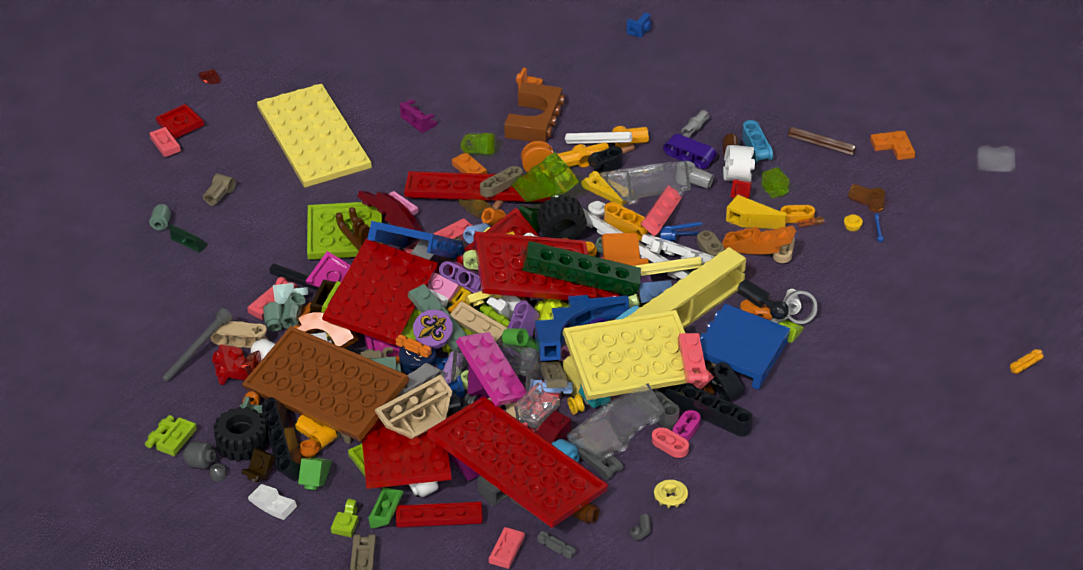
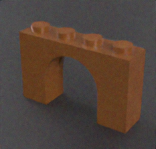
[504,82,565,142]

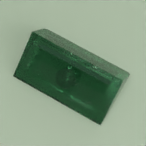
[169,224,208,253]

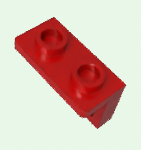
[212,344,249,385]

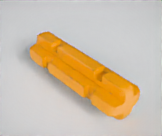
[1010,349,1044,374]

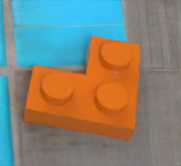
[870,130,915,160]

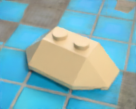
[375,375,452,439]

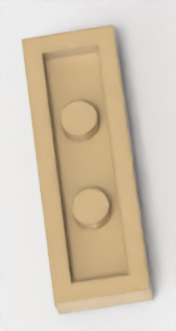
[450,301,507,345]

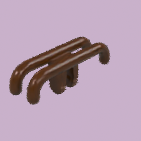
[335,207,388,251]

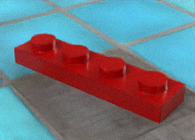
[396,502,482,527]

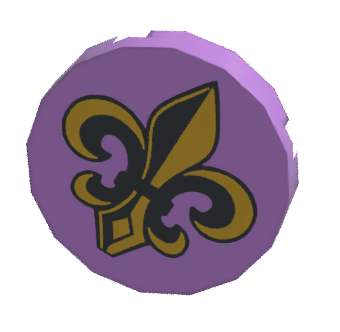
[413,309,453,348]

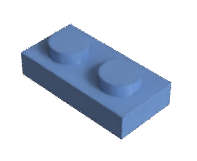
[639,280,672,303]

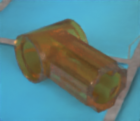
[848,184,885,212]

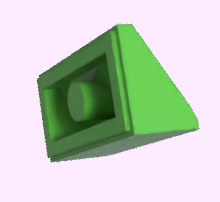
[368,487,403,528]

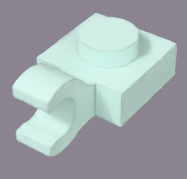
[273,283,308,304]

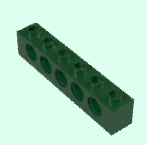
[522,241,641,296]

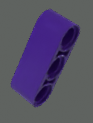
[663,134,717,169]

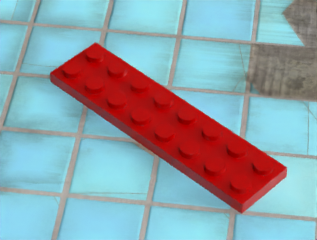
[404,171,553,203]

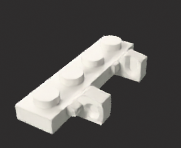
[641,234,715,265]

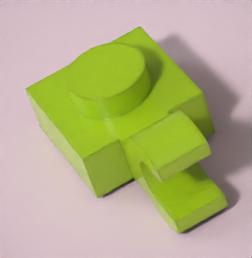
[331,499,359,538]

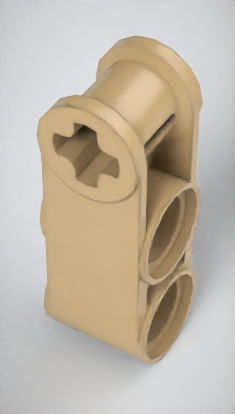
[210,321,268,348]

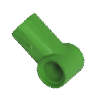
[502,328,539,358]

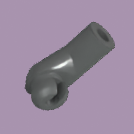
[630,514,651,541]

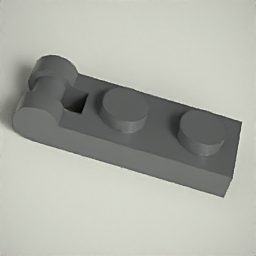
[570,433,623,480]

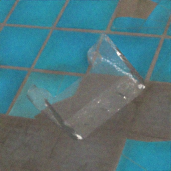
[600,161,691,204]

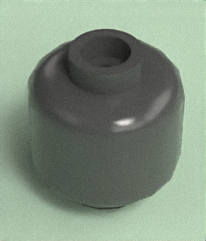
[183,441,216,469]

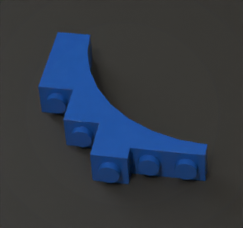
[535,295,629,361]

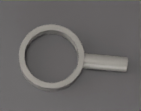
[770,290,817,324]

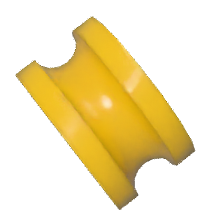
[567,394,584,415]

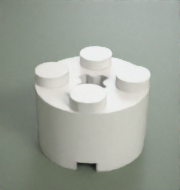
[723,145,755,182]

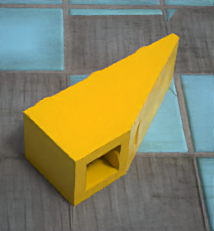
[726,195,787,229]

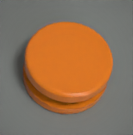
[521,141,555,175]

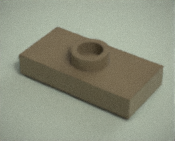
[540,361,567,388]

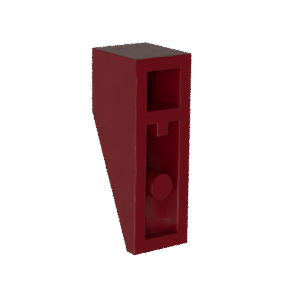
[536,410,571,444]

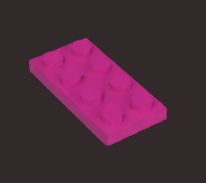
[456,332,529,407]

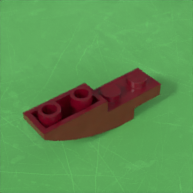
[357,190,423,232]

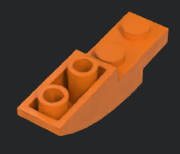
[722,225,796,254]

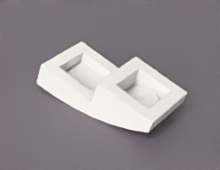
[248,484,297,520]

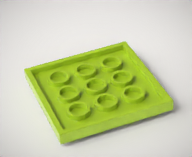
[307,202,383,260]

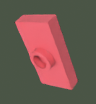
[489,527,525,569]

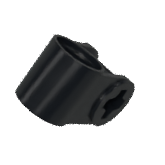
[588,146,623,176]
[710,362,745,402]

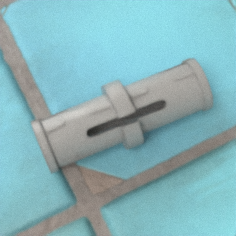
[681,110,709,138]

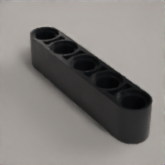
[663,383,753,437]
[262,397,302,481]

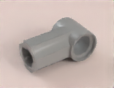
[677,161,714,190]

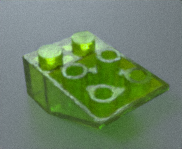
[511,152,579,202]

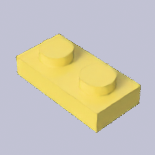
[465,291,503,307]

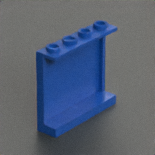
[367,221,464,259]
[700,304,790,390]

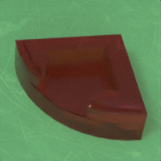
[198,69,220,84]

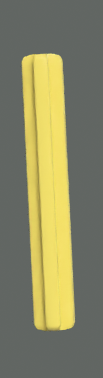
[634,257,702,276]

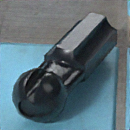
[737,279,789,319]

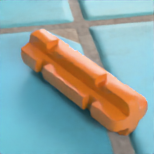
[395,334,432,358]

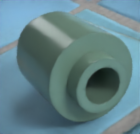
[149,204,171,230]
[263,302,283,332]

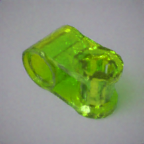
[460,133,495,154]

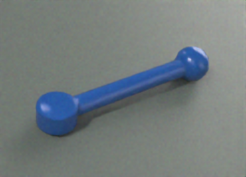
[874,214,884,242]

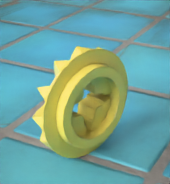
[654,480,688,508]

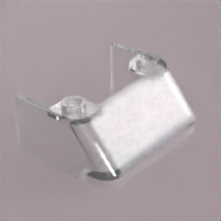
[451,341,542,398]

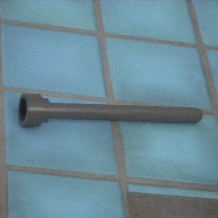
[163,307,233,382]

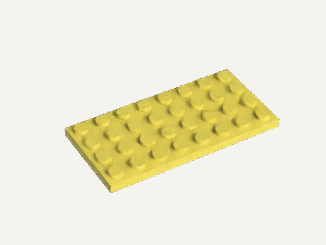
[257,84,372,188]

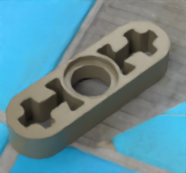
[480,166,523,197]

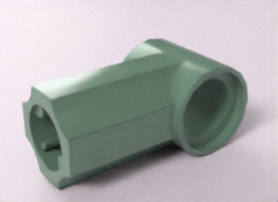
[280,292,305,329]

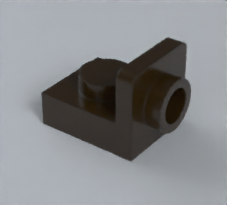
[241,448,275,482]

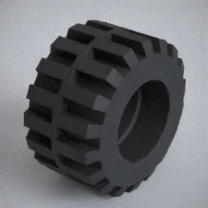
[537,195,587,240]
[213,407,268,461]

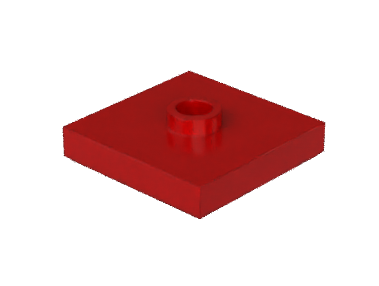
[155,104,204,139]

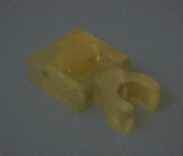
[459,199,492,219]

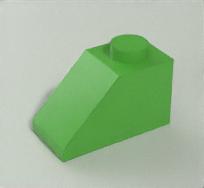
[298,457,332,490]

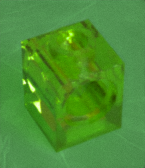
[761,167,789,199]

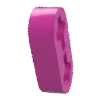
[673,410,700,441]

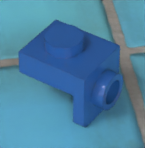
[626,13,652,38]

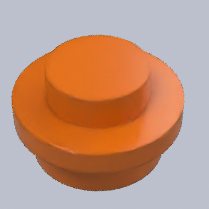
[299,439,320,458]

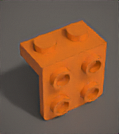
[602,233,649,266]

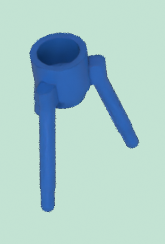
[660,222,703,242]

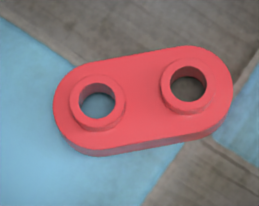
[652,427,689,458]

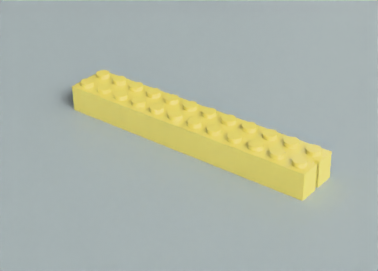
[563,247,746,400]

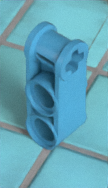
[742,120,773,163]

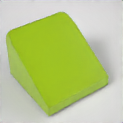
[779,320,804,343]

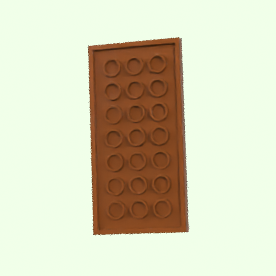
[242,326,410,442]

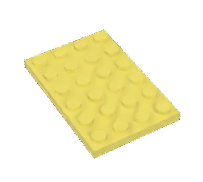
[562,310,698,400]

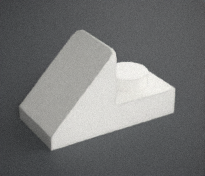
[486,295,521,321]

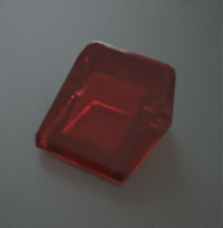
[241,350,261,375]

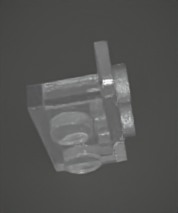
[976,145,1015,171]
[514,382,561,429]

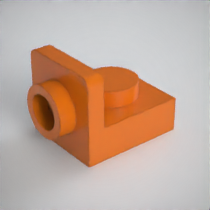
[516,68,543,91]

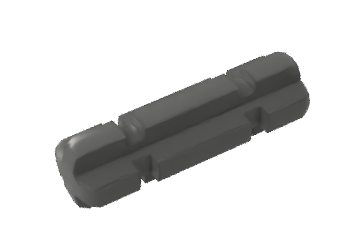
[537,531,576,559]

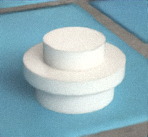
[588,201,605,218]

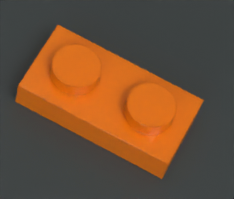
[452,152,487,174]

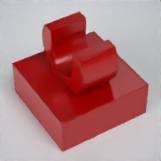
[730,179,752,199]

